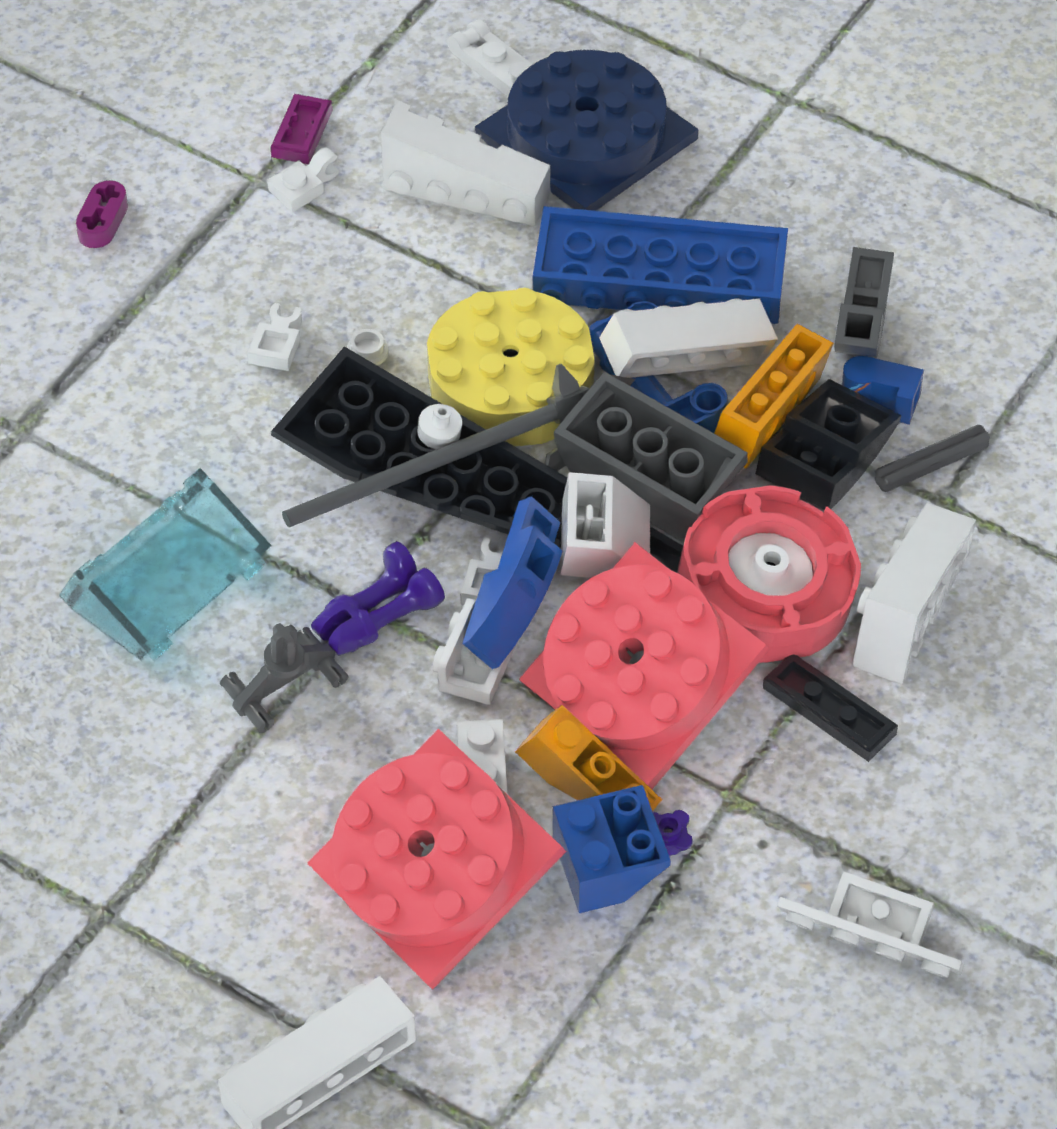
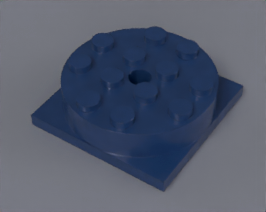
[475,50,699,211]

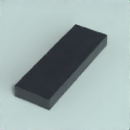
[763,654,898,762]

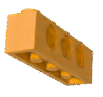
[714,323,834,469]

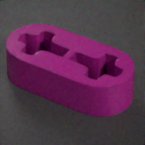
[76,180,128,248]

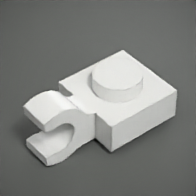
[267,147,339,213]

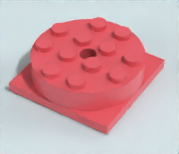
[519,542,770,789]
[308,729,567,989]

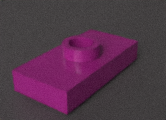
[270,94,333,164]

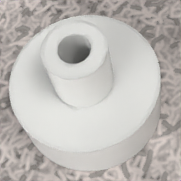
[417,404,462,449]

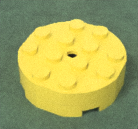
[427,288,595,447]

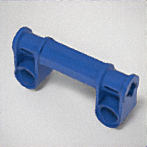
[589,301,728,433]

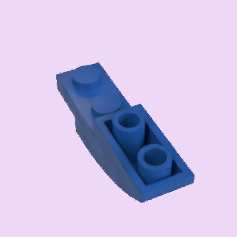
[462,496,563,669]

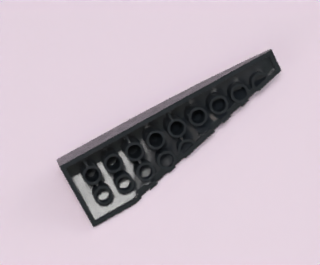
[271,346,683,573]

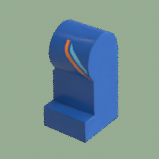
[842,356,924,425]

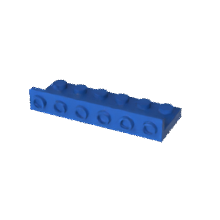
[532,206,788,324]

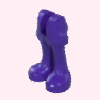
[311,541,445,656]

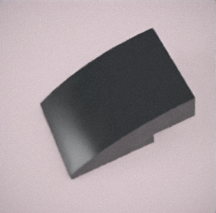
[755,379,901,510]

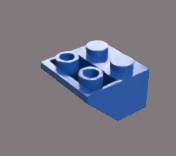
[553,785,671,913]

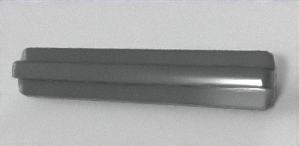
[874,424,990,492]

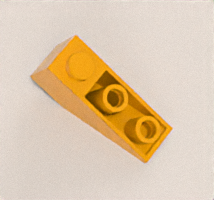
[515,705,662,811]

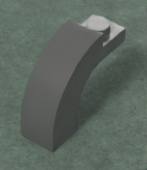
[834,247,894,358]

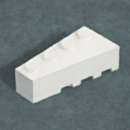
[381,100,550,226]
[852,502,976,685]

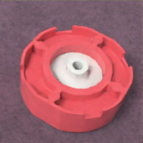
[677,485,861,663]

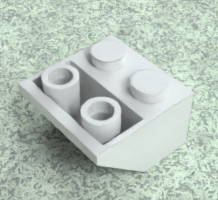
[560,472,650,578]

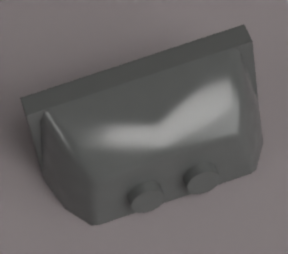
[554,371,748,540]

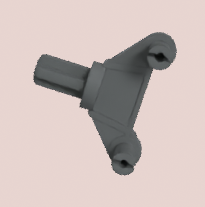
[220,623,348,733]

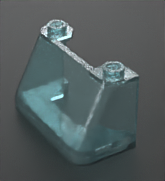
[59,468,272,661]

